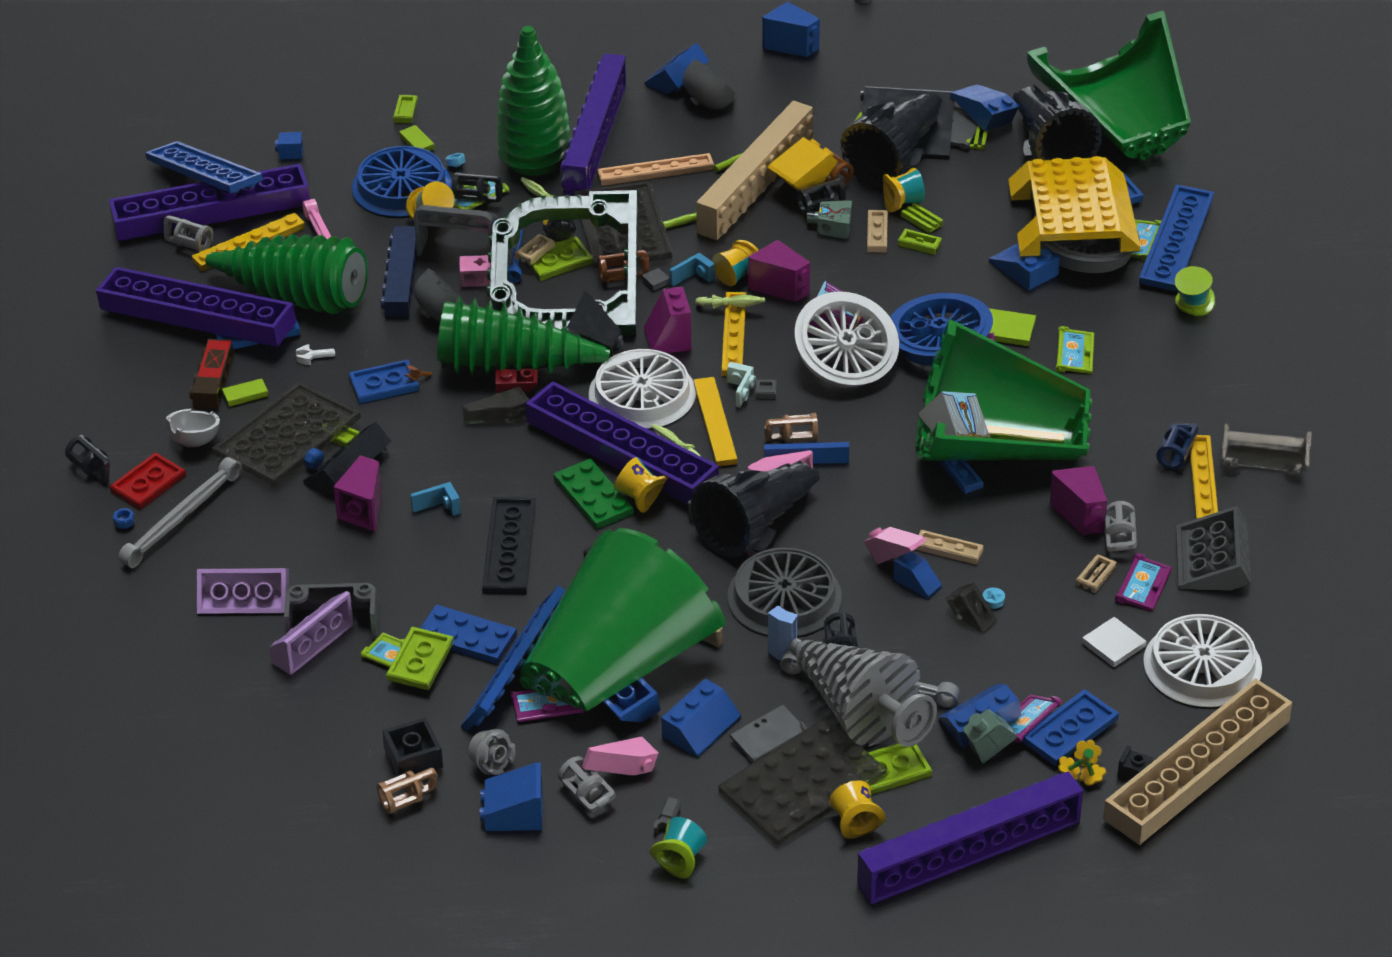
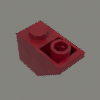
[496,369,538,402]

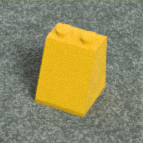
[768,137,838,199]

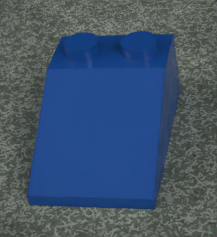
[950,84,1019,131]
[989,243,1060,291]

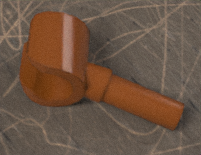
[405,365,432,380]

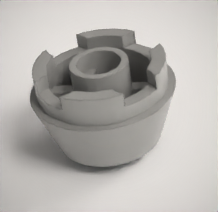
[468,729,515,775]

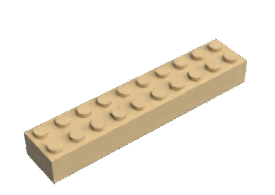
[696,101,814,240]
[1103,679,1292,845]

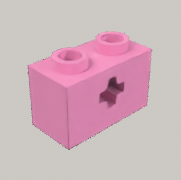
[460,255,491,287]

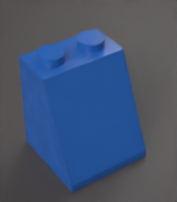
[762,2,820,57]
[480,762,543,831]

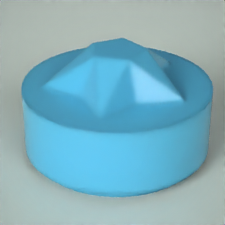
[446,153,466,168]
[982,588,1005,609]

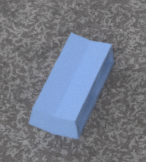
[768,606,797,662]

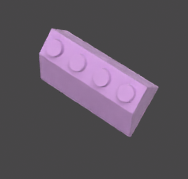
[197,568,289,614]
[269,591,354,675]

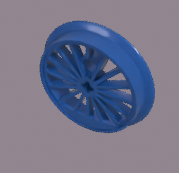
[352,146,452,217]
[890,293,993,366]

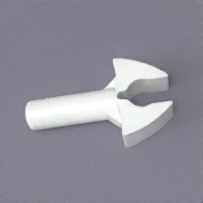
[296,344,335,365]

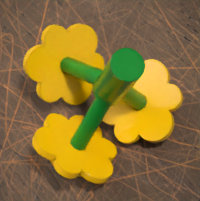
[1058,740,1106,786]

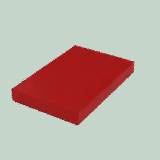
[109,452,186,509]

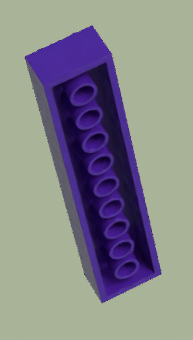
[561,53,627,196]
[109,164,310,241]
[96,266,296,347]
[526,381,719,505]
[857,771,1083,904]

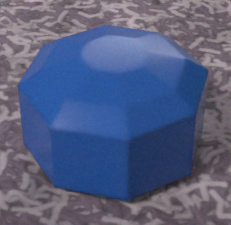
[304,448,324,470]
[113,508,135,529]

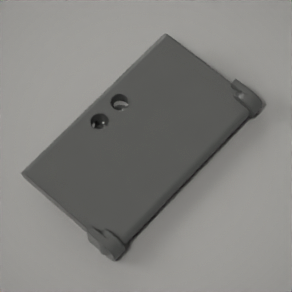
[951,106,978,150]
[729,704,809,764]

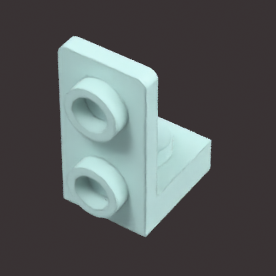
[727,362,756,408]

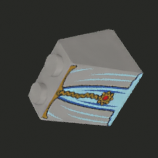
[919,391,990,438]

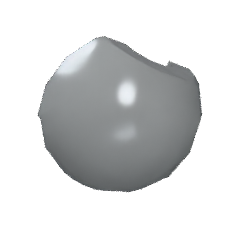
[166,409,220,448]

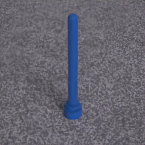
[509,228,524,283]

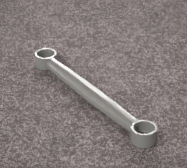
[118,457,242,568]
[780,649,960,708]

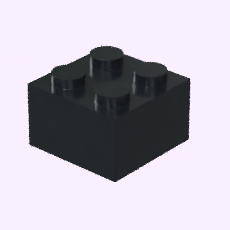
[382,717,443,776]

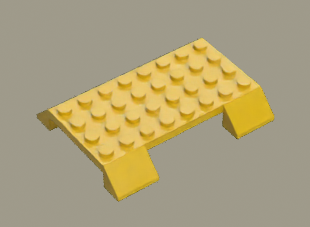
[1008,156,1141,256]

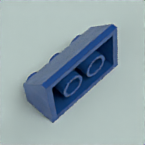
[644,43,710,94]
[603,677,661,723]
[661,678,741,758]
[938,684,1022,749]

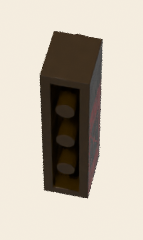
[189,339,234,409]

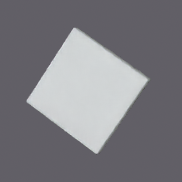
[1082,617,1146,667]

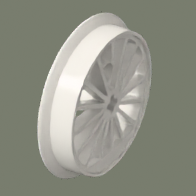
[795,292,899,387]
[589,349,696,429]
[1143,614,1262,707]

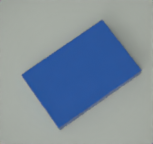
[348,360,419,404]

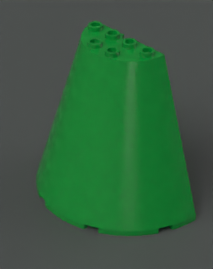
[1027,10,1191,160]
[915,319,1092,461]
[519,528,727,711]

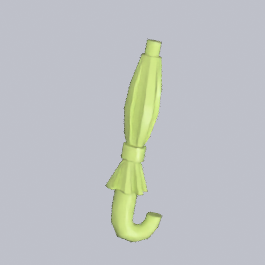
[521,177,553,197]
[695,295,766,309]
[651,424,700,456]

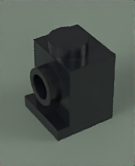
[1117,745,1153,781]

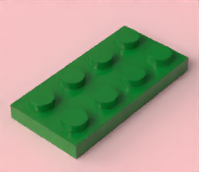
[553,458,634,530]

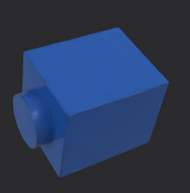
[275,132,303,159]

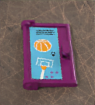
[1115,553,1172,611]
[510,689,584,722]
[1008,694,1062,743]

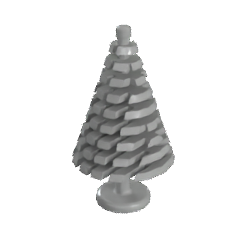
[790,638,937,747]

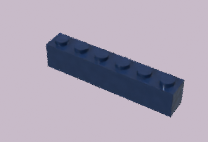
[381,226,417,317]

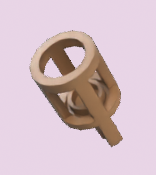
[764,413,818,444]
[376,768,437,814]

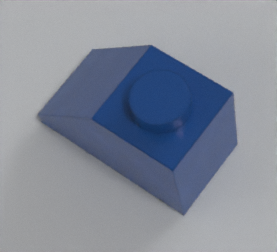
[893,551,942,599]

